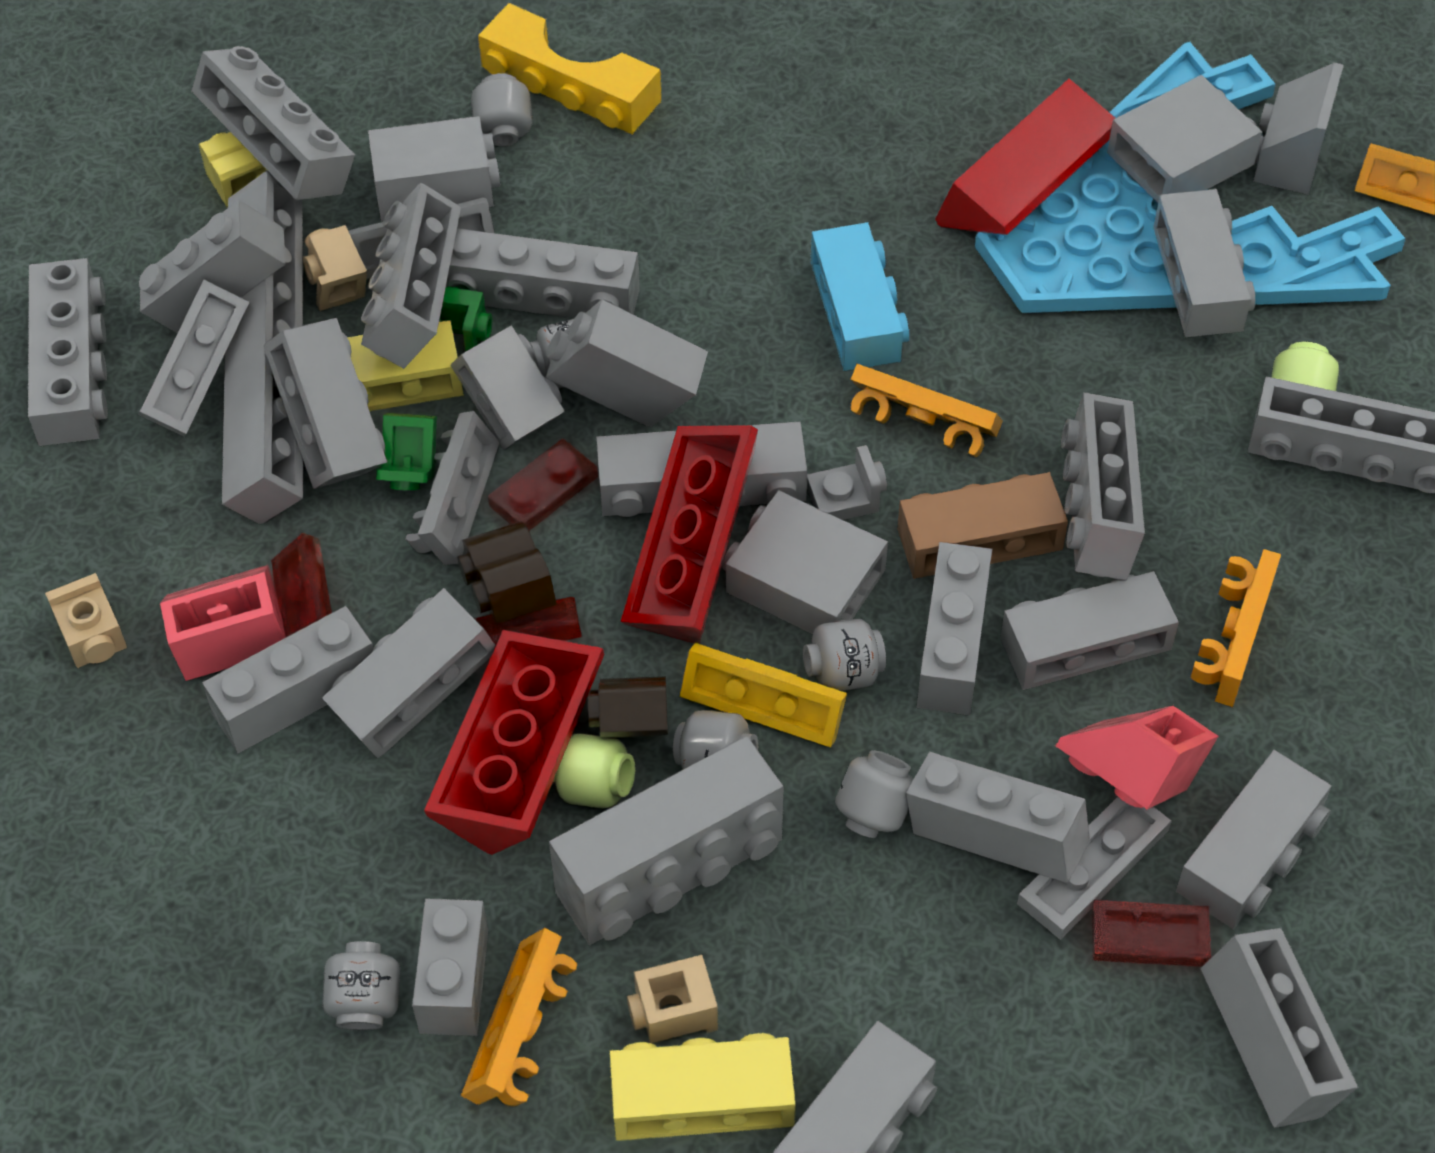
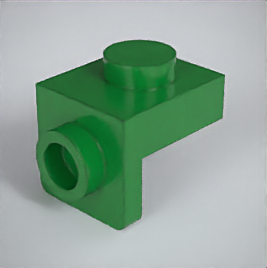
[439,287,493,352]
[376,413,437,490]

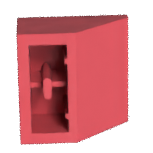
[160,565,286,681]
[1056,706,1219,810]

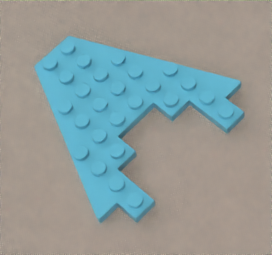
[975,42,1406,313]

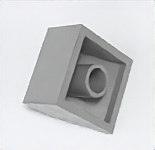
[1253,63,1344,195]

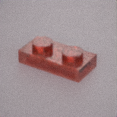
[488,438,598,531]
[271,533,332,637]

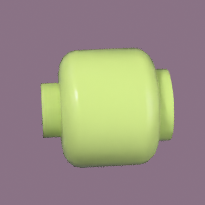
[1271,342,1339,391]
[553,734,635,808]

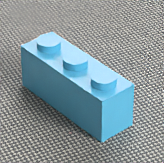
[811,222,909,371]

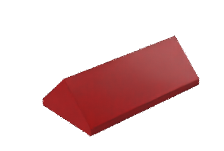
[935,79,1115,235]
[621,425,758,644]
[424,630,605,855]

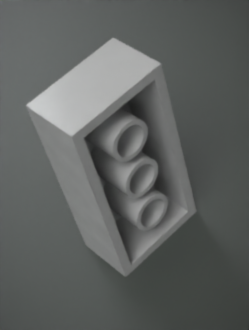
[549,736,783,946]

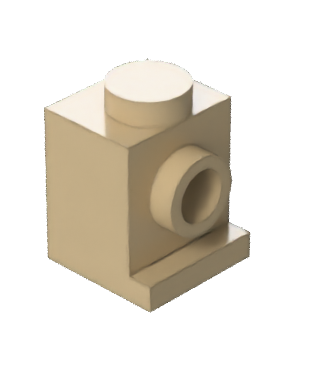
[303,225,367,311]
[45,573,127,668]
[627,955,718,1043]

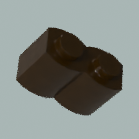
[457,521,557,624]
[588,676,668,738]

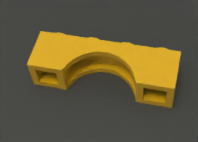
[478,3,662,134]

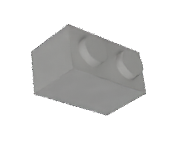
[450,325,565,450]
[412,899,488,1036]

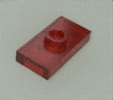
[474,597,582,658]
[1092,900,1211,967]

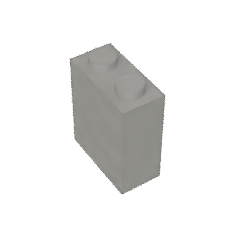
[1107,75,1262,202]
[368,116,500,221]
[546,299,708,427]
[722,490,888,634]

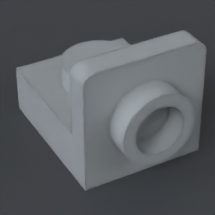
[807,445,887,520]

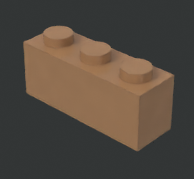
[897,472,1068,579]

